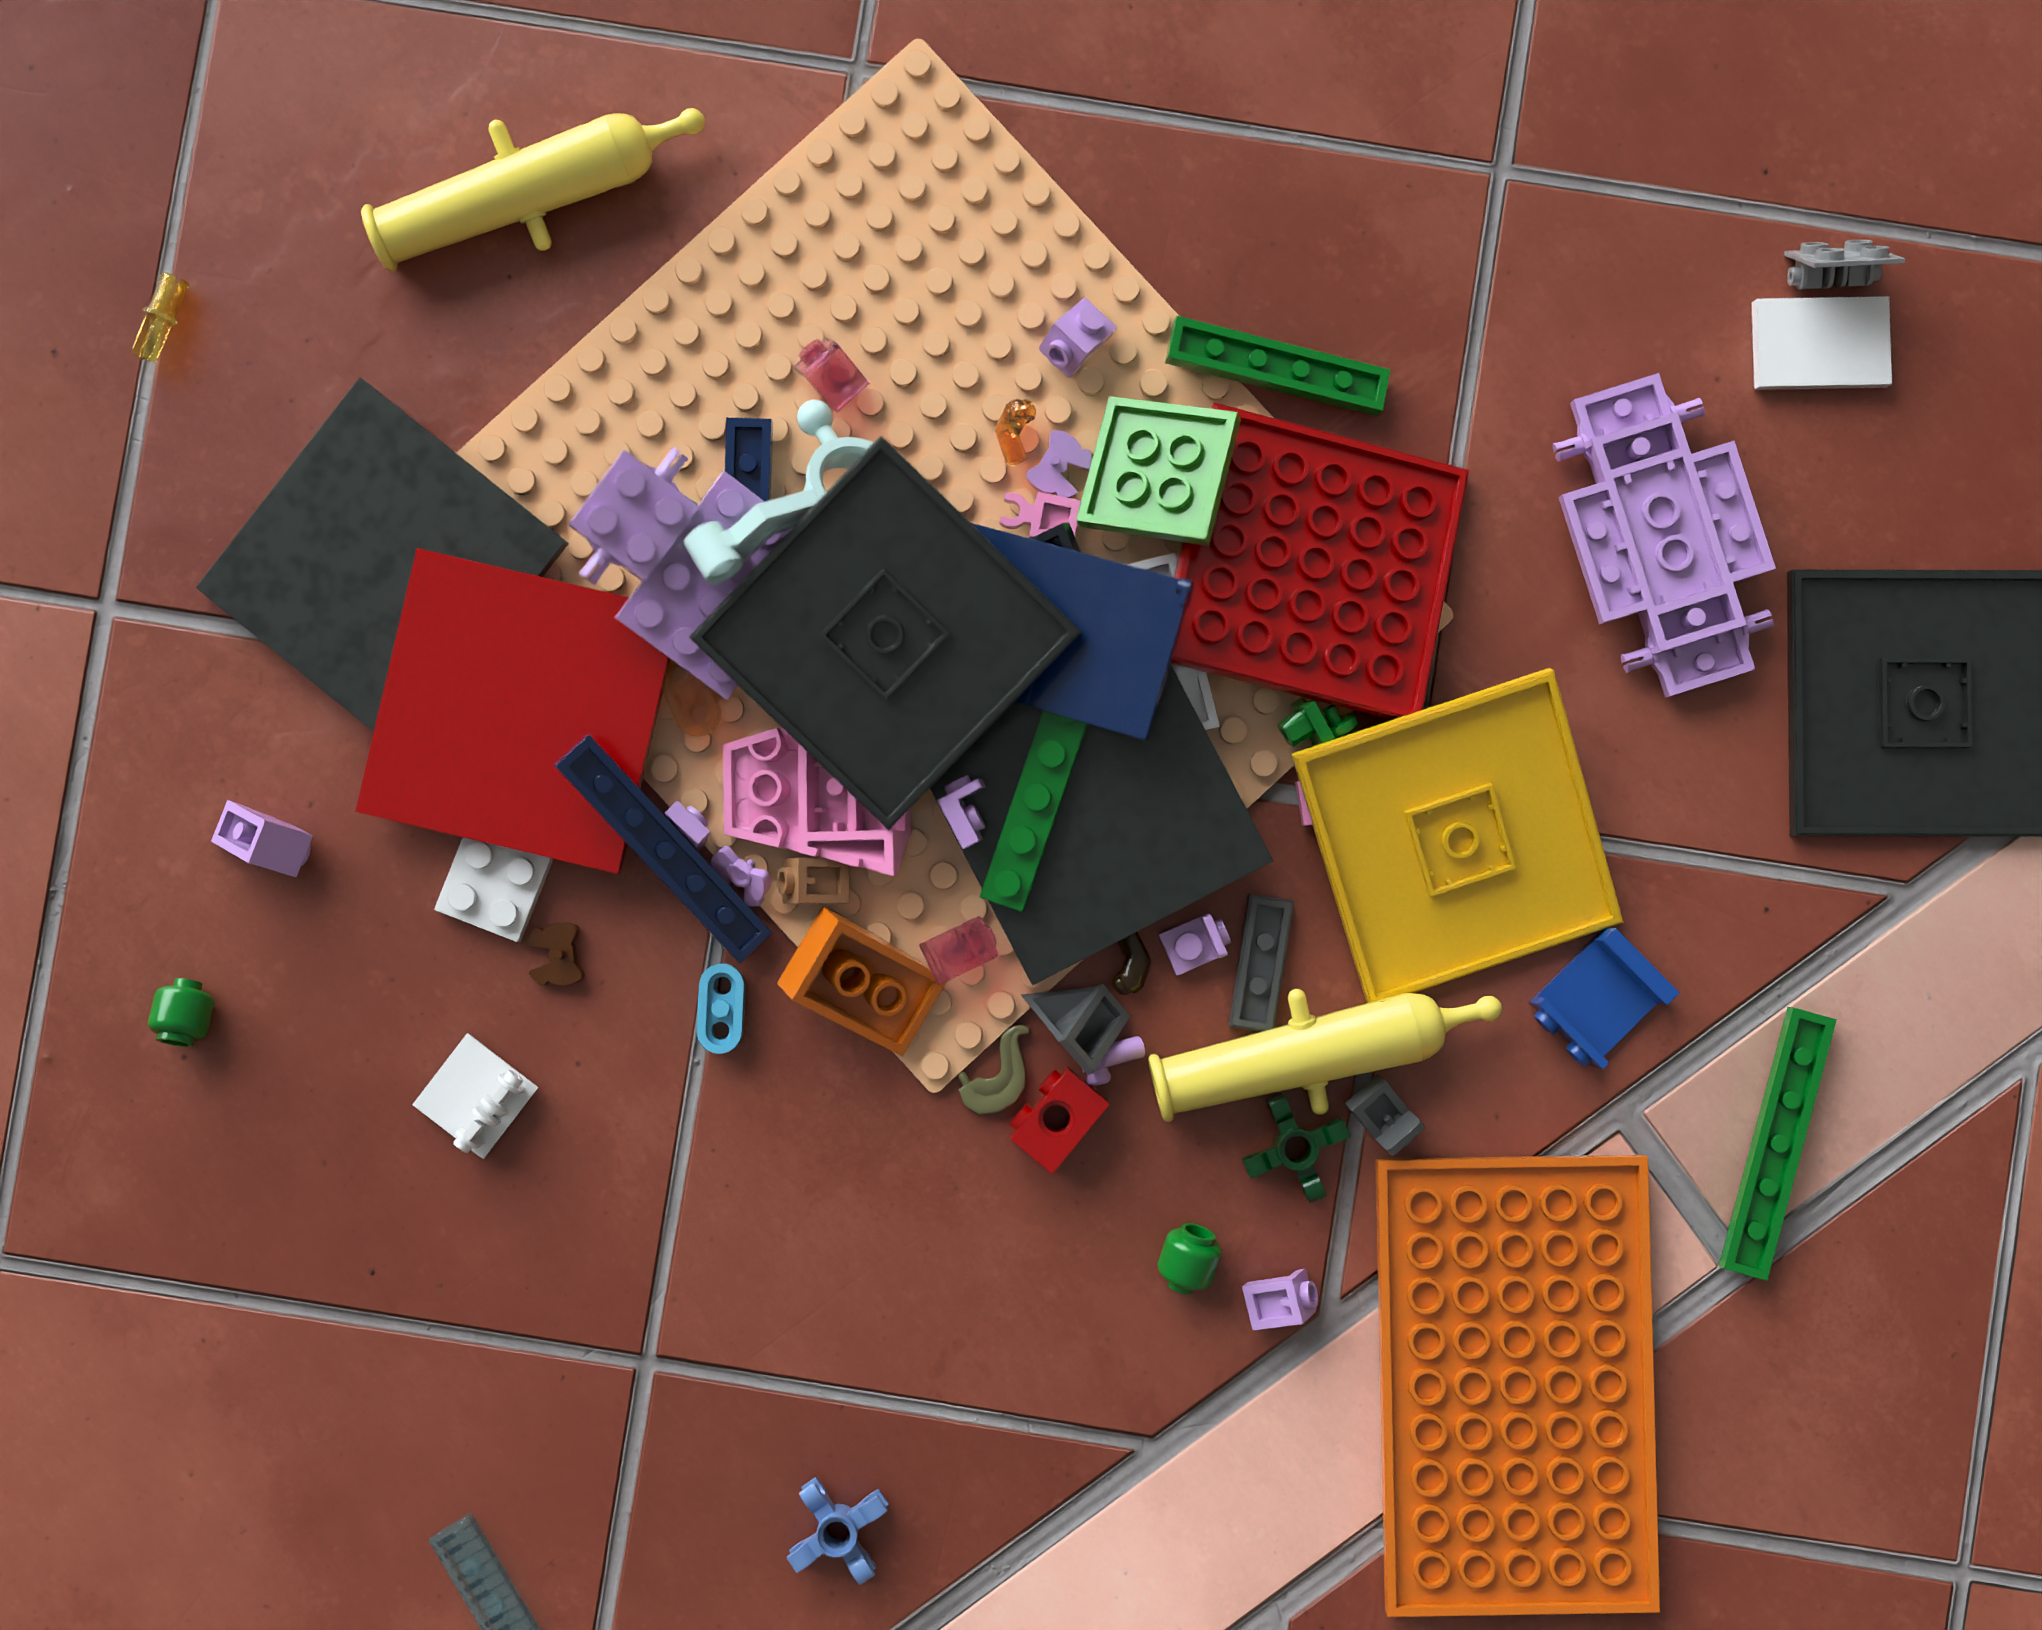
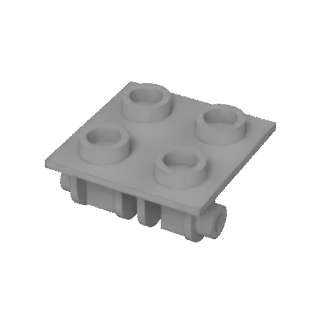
[1784,240,1906,290]

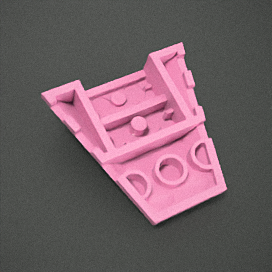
[723,728,911,876]

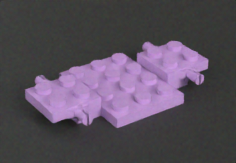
[1553,373,1776,698]
[568,447,789,700]

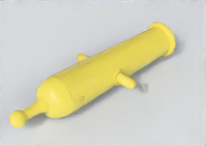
[361,108,705,272]
[1148,989,1502,1122]

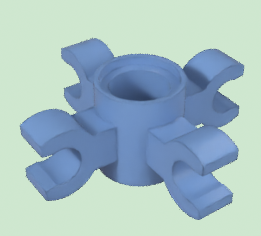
[786,1476,889,1585]

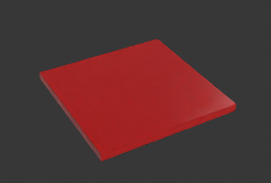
[355,548,671,874]

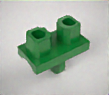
[1277,697,1358,747]

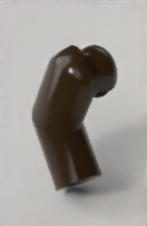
[1112,932,1151,995]

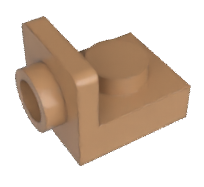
[777,858,849,904]

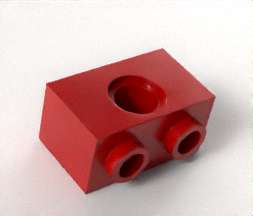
[1009,1066,1110,1174]

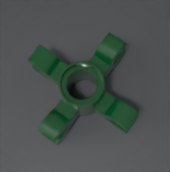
[1241,1093,1351,1203]

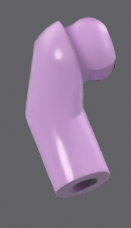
[1082,1036,1145,1086]

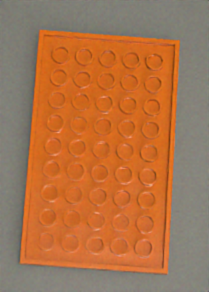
[1375,1154,1660,1617]

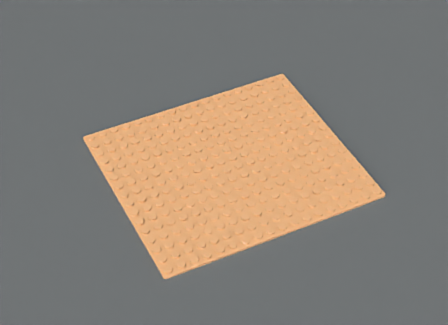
[456,39,1453,1093]

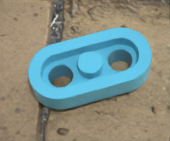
[697,963,746,1054]

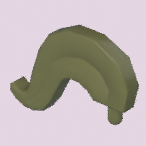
[958,1025,1030,1114]

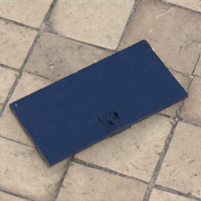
[970,522,1194,741]

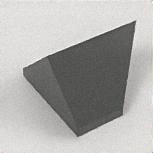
[1021,983,1130,1075]

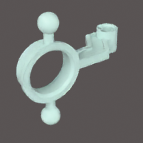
[684,400,874,584]

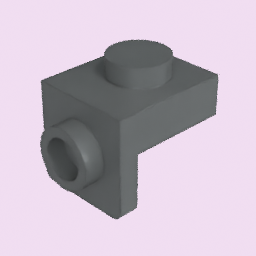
[1345,1074,1425,1156]

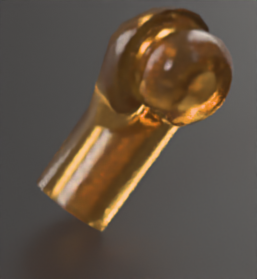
[995,399,1036,467]

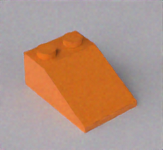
[777,906,948,1056]

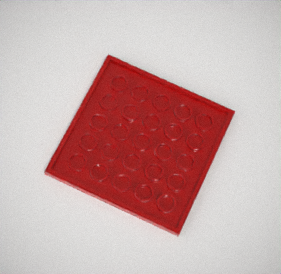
[1171,402,1469,720]

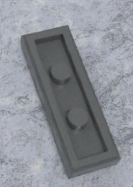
[1228,894,1294,1032]

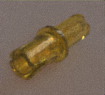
[131,272,190,363]

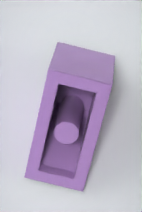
[211,800,313,877]

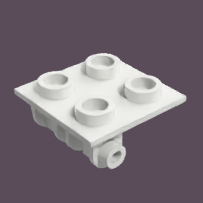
[412,1033,539,1159]

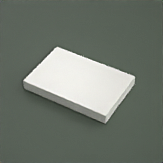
[1752,296,1892,390]

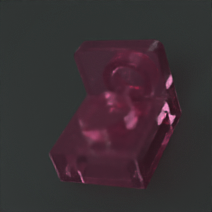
[794,338,870,413]
[919,916,999,985]

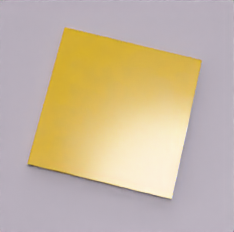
[1291,668,1624,1003]

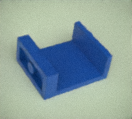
[1529,928,1679,1069]

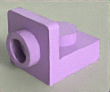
[937,775,986,849]
[1158,913,1231,976]
[1242,1269,1318,1331]

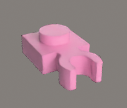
[1000,492,1081,538]

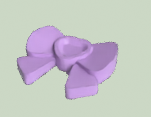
[1025,430,1092,498]
[711,846,771,906]

